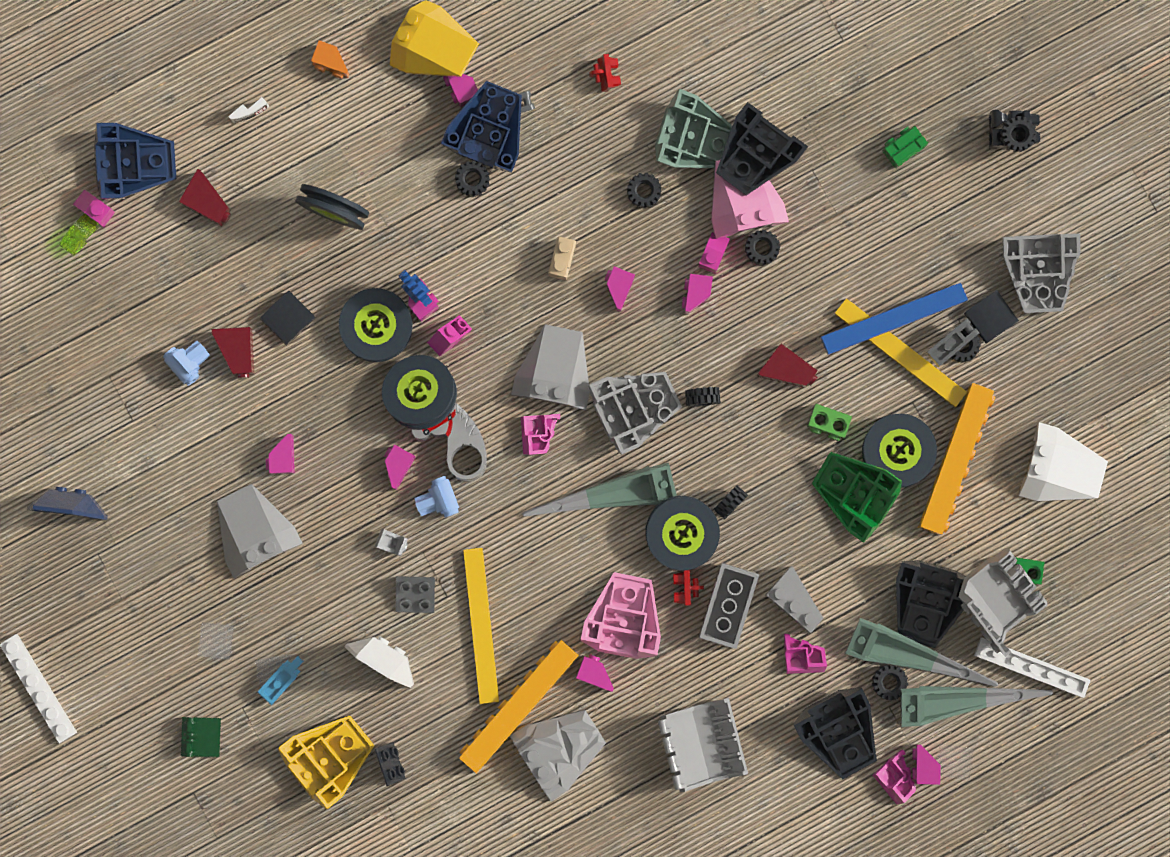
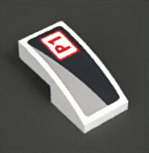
[228,97,269,123]

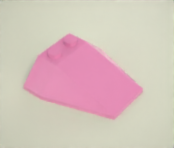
[711,160,789,239]
[581,572,661,659]

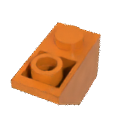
[311,40,349,79]

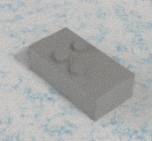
[699,562,759,649]

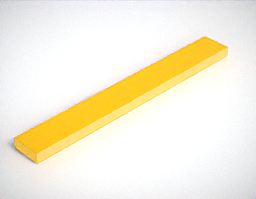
[834,298,967,407]
[463,548,499,704]

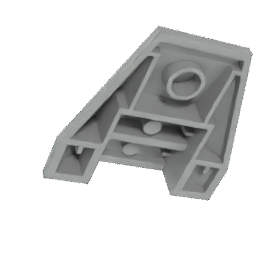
[511,324,590,410]
[217,484,303,578]

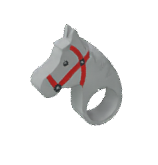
[412,403,487,482]

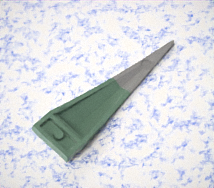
[522,463,677,516]
[845,618,998,687]
[901,686,1053,727]

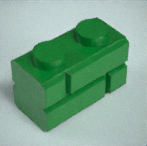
[882,126,928,169]

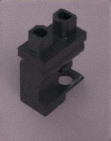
[988,110,1040,150]

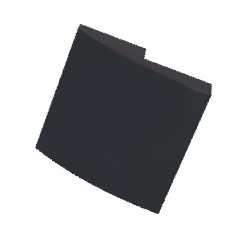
[964,290,1019,344]
[260,291,315,346]

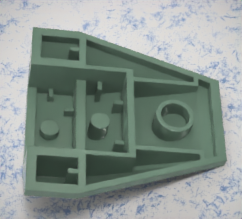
[655,89,732,168]

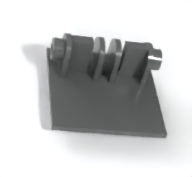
[396,576,435,613]

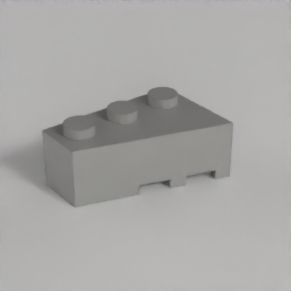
[765,566,824,633]

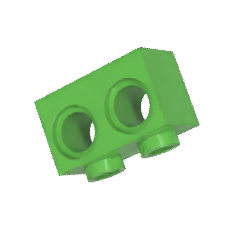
[807,404,852,441]

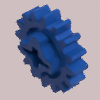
[398,270,432,307]

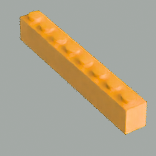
[918,383,995,536]
[459,640,579,774]

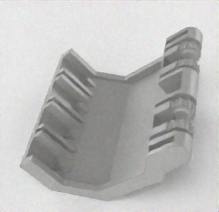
[959,548,1047,657]

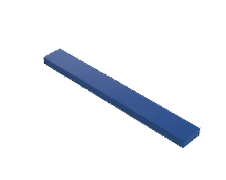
[821,283,968,355]

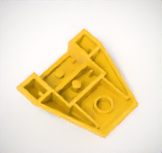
[390,0,479,77]
[278,716,375,810]

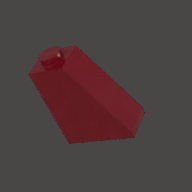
[179,169,231,227]
[211,327,254,379]
[757,343,818,388]

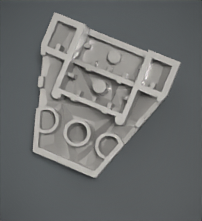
[1003,234,1080,313]
[588,372,682,455]
[510,710,606,801]

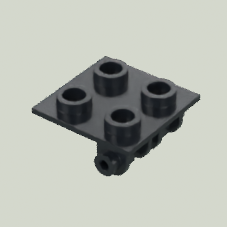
[374,742,406,786]

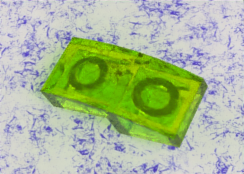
[59,213,99,256]

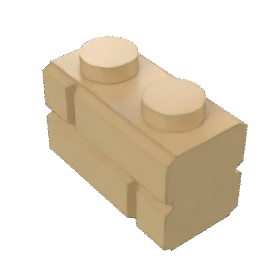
[548,236,576,281]

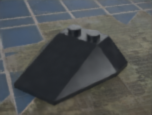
[716,102,808,196]
[896,560,966,648]
[793,687,877,779]

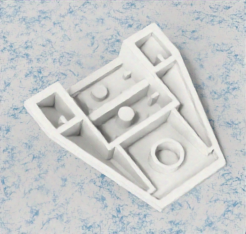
[1019,422,1108,501]
[345,636,414,688]

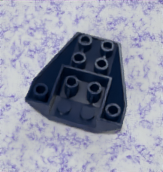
[441,81,522,173]

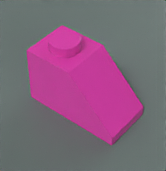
[73,190,115,227]
[698,232,729,274]
[605,266,635,312]
[266,434,295,474]
[384,444,416,490]
[576,654,614,692]

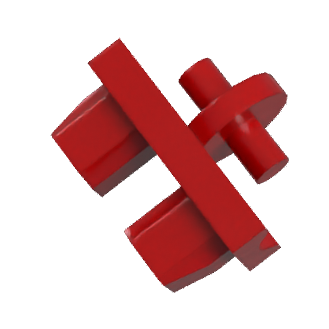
[589,54,621,92]
[673,570,704,606]

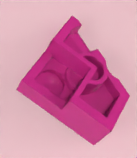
[521,414,560,455]
[784,634,827,674]
[873,749,916,805]

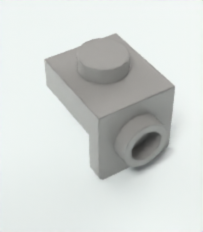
[375,528,408,556]

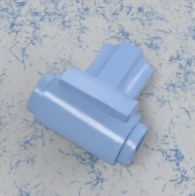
[163,341,210,386]
[414,476,459,517]

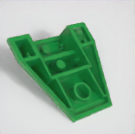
[812,452,902,543]

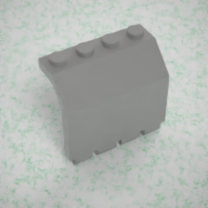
[658,698,748,792]

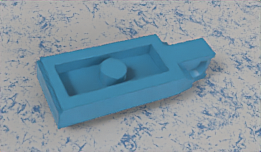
[257,656,304,705]

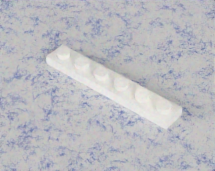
[0,634,77,743]
[974,638,1090,698]

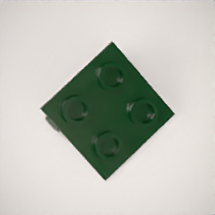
[181,717,221,757]

